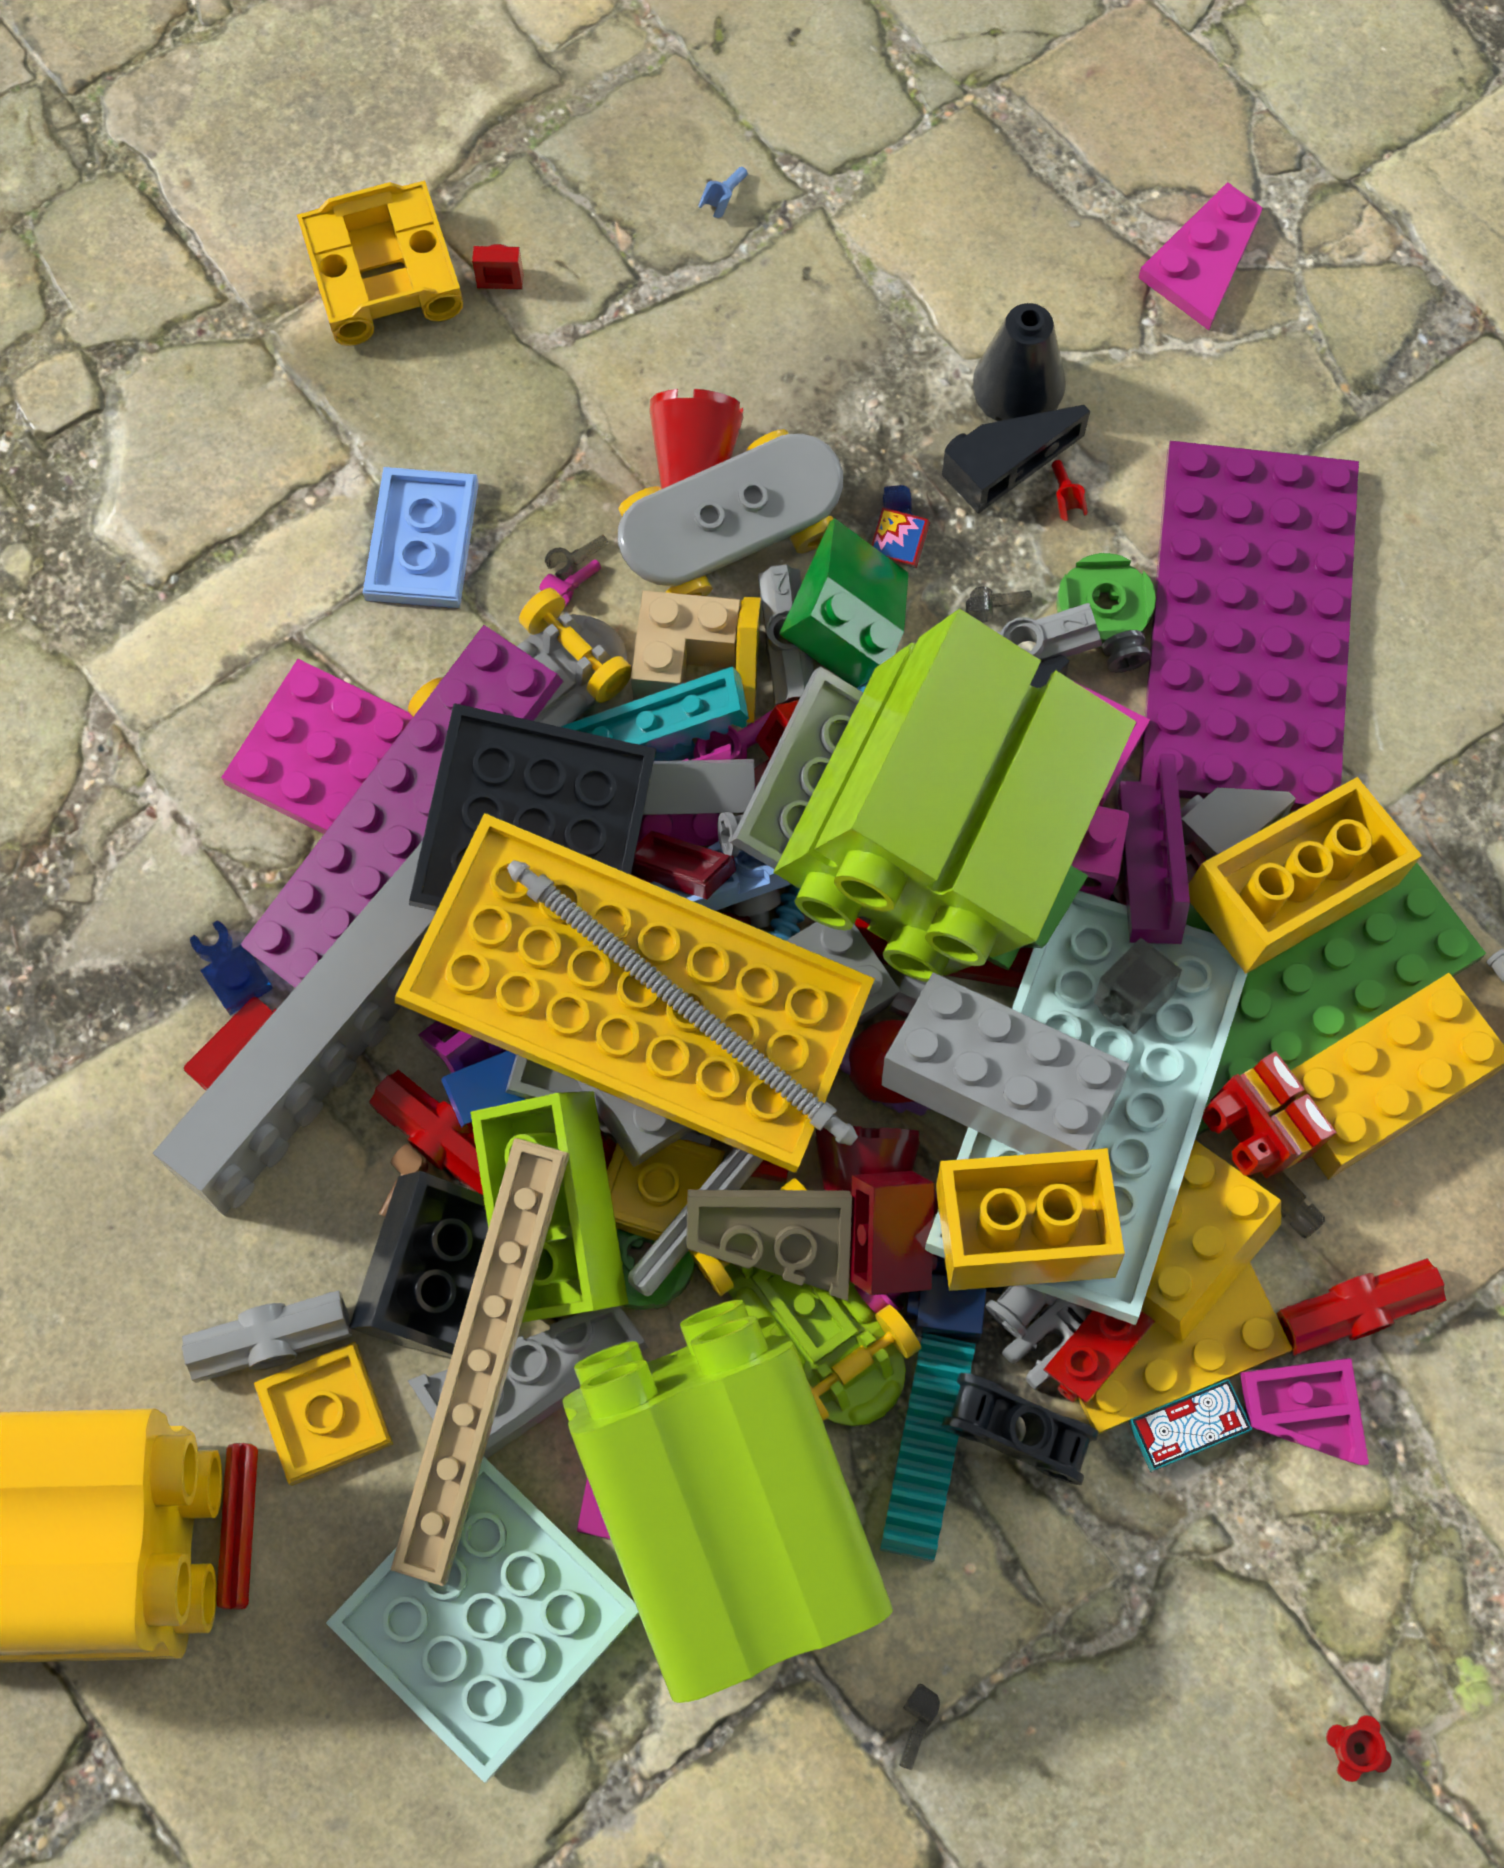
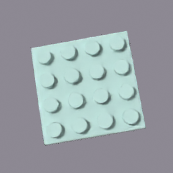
[326,1456,639,1783]

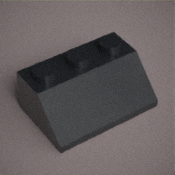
[349,1171,488,1357]

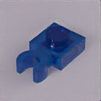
[190,920,273,1016]

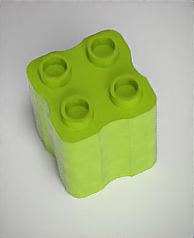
[562,1300,893,1703]

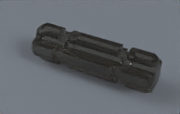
[1247,1171,1326,1238]

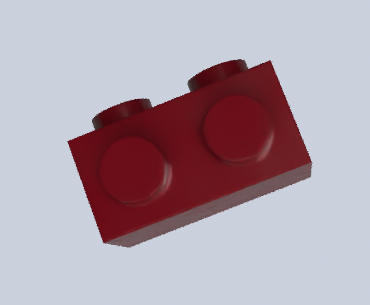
[849,1171,939,1295]

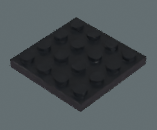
[409,703,656,911]

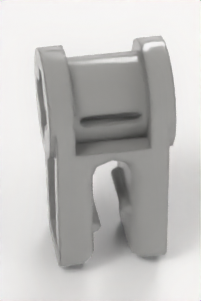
[1002,1298,1092,1390]

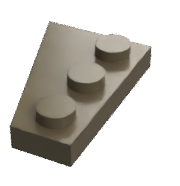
[686,1190,852,1301]

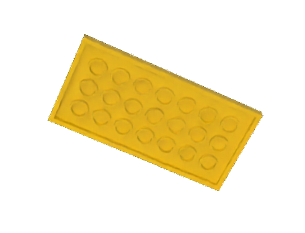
[395,813,875,1173]

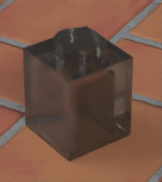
[1094,938,1182,1035]

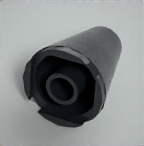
[972,303,1066,421]

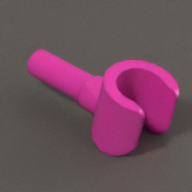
[539,559,601,608]

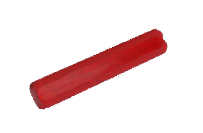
[216,1443,258,1610]

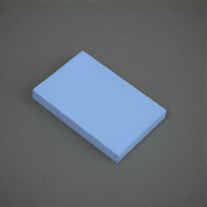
[363,467,479,609]

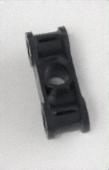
[941,1373,1099,1485]

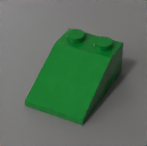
[779,518,909,688]

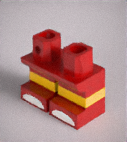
[1202,1051,1337,1178]

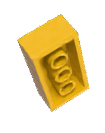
[1188,777,1422,974]
[1284,973,1504,1180]

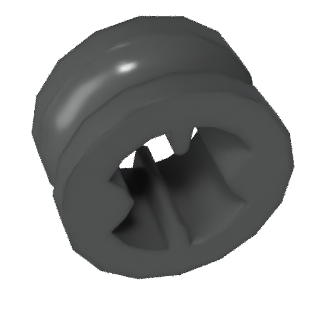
[1101,630,1151,673]

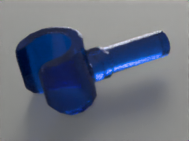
[883,485,913,515]

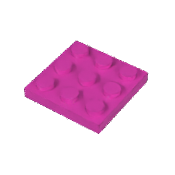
[221,659,413,834]

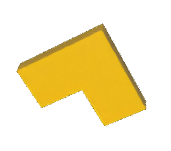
[736,597,761,723]

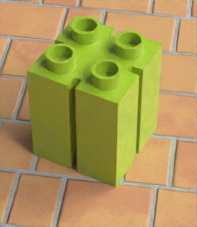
[773,608,1136,982]

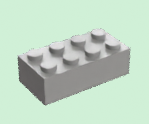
[882,972,1129,1155]

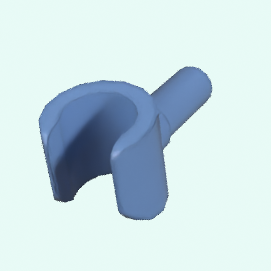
[698,167,748,218]

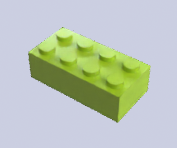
[470,1091,628,1323]

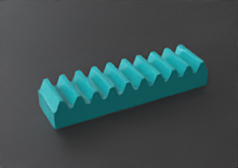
[561,666,749,758]
[880,1333,975,1562]

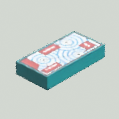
[1128,1379,1252,1473]

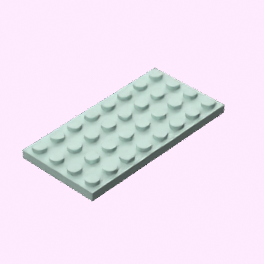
[925,891,1247,1325]

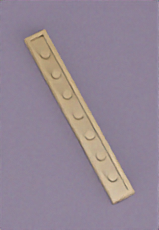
[390,1138,570,1586]

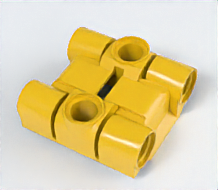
[297,180,463,346]

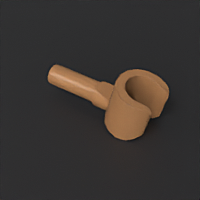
[378,1144,428,1217]

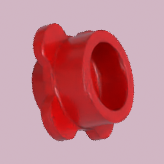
[1326,1715,1392,1782]

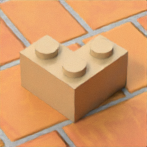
[631,590,740,701]

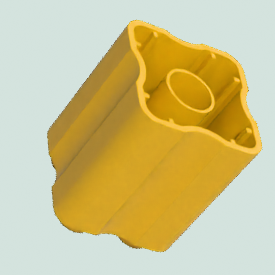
[0,1408,222,1663]

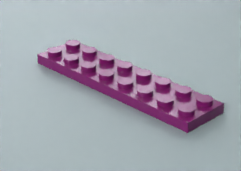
[240,625,563,988]

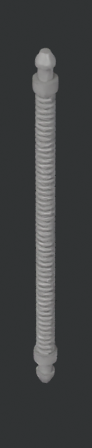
[507,860,858,1146]

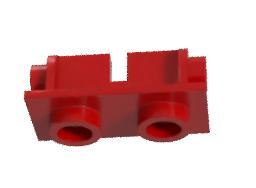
[1043,1310,1155,1403]

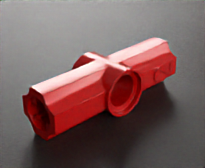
[369,1069,483,1194]
[1276,1258,1447,1356]

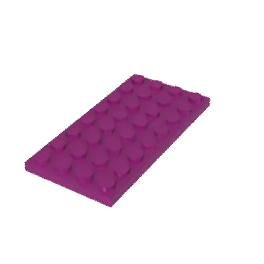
[1139,440,1359,811]

